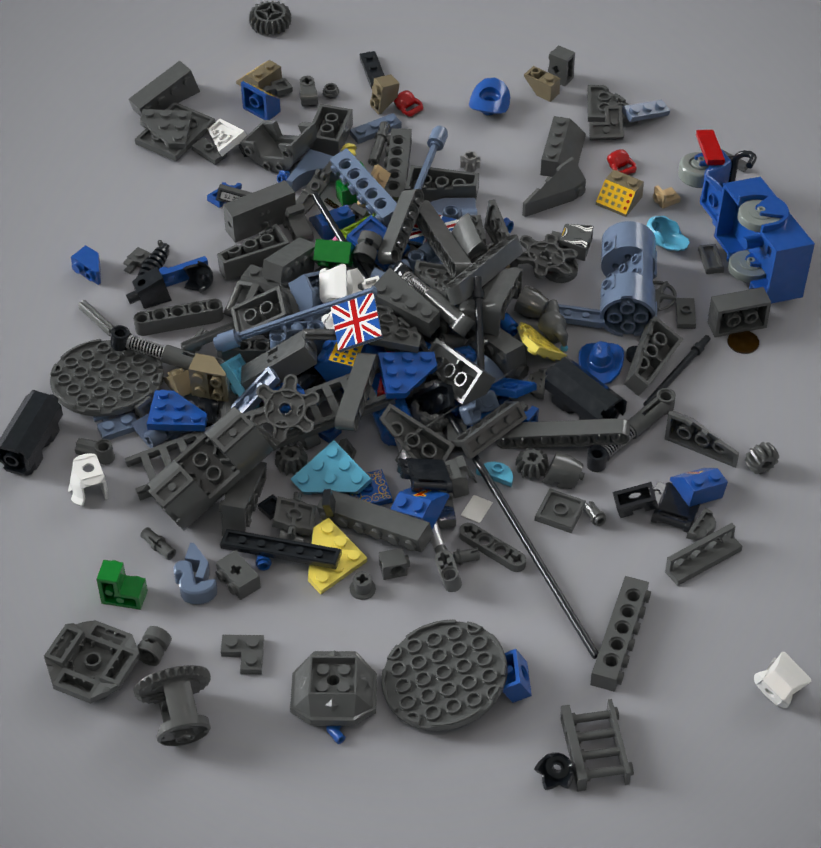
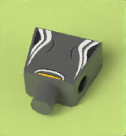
[551,224,594,261]

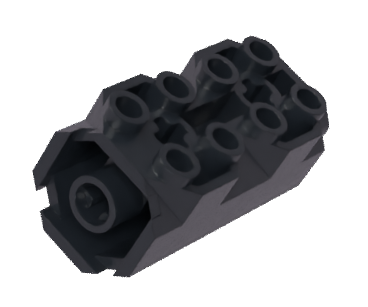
[545,356,627,420]
[0,390,63,476]

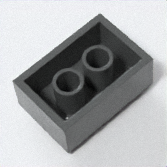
[310,104,353,156]
[707,287,771,338]

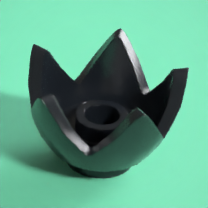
[183,261,214,293]
[534,752,574,790]

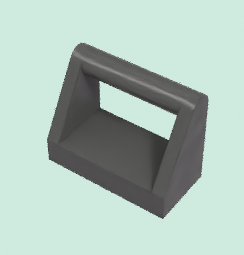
[223,281,264,318]

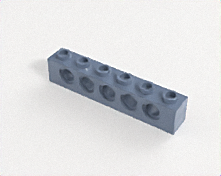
[330,148,397,228]

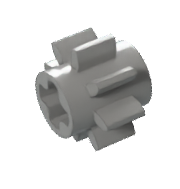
[460,151,480,172]

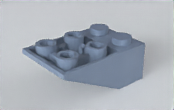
[288,271,331,327]

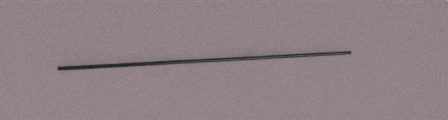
[312,192,599,659]

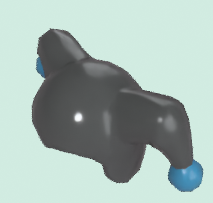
[538,299,568,352]

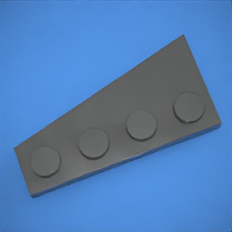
[484,199,518,268]

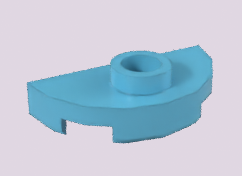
[476,461,513,487]

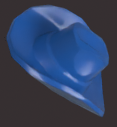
[469,77,510,116]
[578,341,624,384]

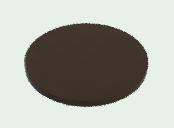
[727,331,759,354]

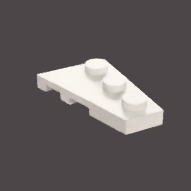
[208,119,247,156]

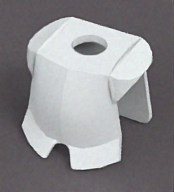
[319,264,364,304]
[68,453,108,506]
[754,652,811,708]

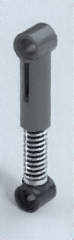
[392,260,476,337]
[110,325,225,370]
[587,388,676,472]

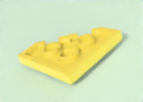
[517,322,567,361]
[308,518,367,595]

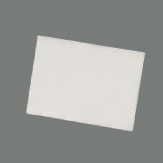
[461,495,493,523]

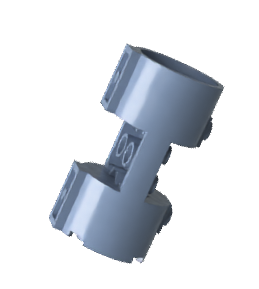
[600,221,657,337]

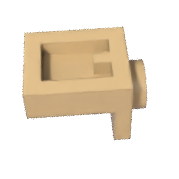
[653,185,681,209]

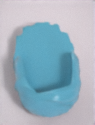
[646,216,690,251]

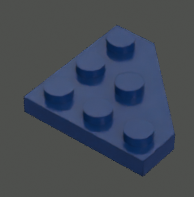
[378,352,437,399]
[147,389,208,431]

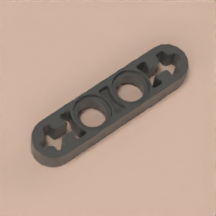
[459,523,526,572]

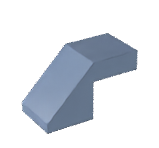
[185,542,210,584]

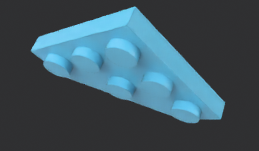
[220,353,260,409]
[291,440,372,495]

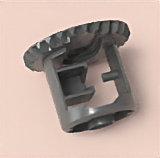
[133,665,211,746]

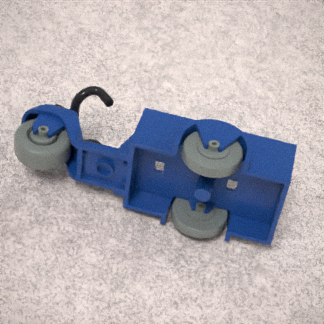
[678,149,815,304]

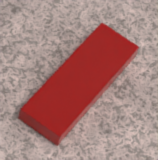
[696,130,725,166]

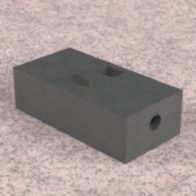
[223,180,296,243]
[241,330,317,390]

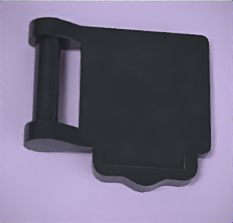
[397,458,453,493]
[651,482,701,533]

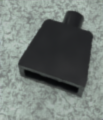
[126,267,172,309]

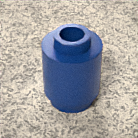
[500,313,518,336]

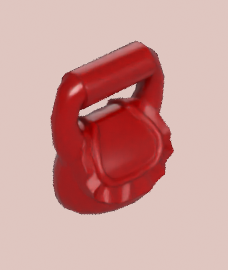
[393,90,423,117]
[607,149,637,175]

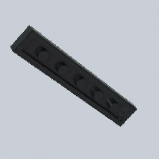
[220,529,342,569]

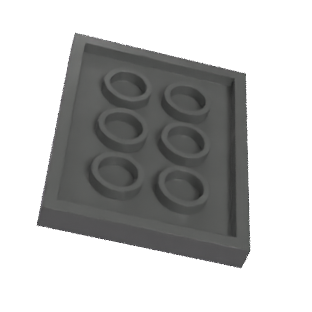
[135,102,215,161]

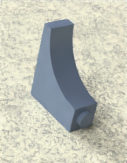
[286,149,340,192]

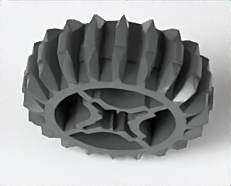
[249,1,292,36]

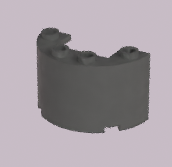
[240,120,317,173]
[451,213,506,269]

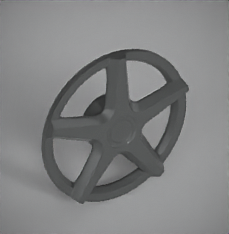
[653,281,677,311]

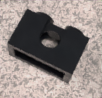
[613,482,659,518]

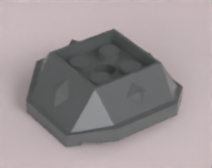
[44,620,140,704]
[290,650,377,726]

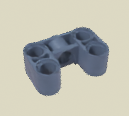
[269,320,325,355]

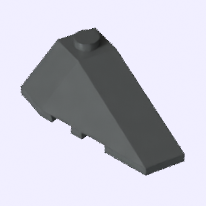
[522,157,586,217]
[428,338,496,405]
[379,403,455,462]
[665,411,739,468]

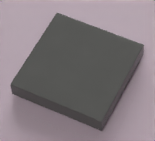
[534,488,586,533]

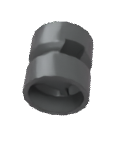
[353,230,383,264]
[137,626,172,666]

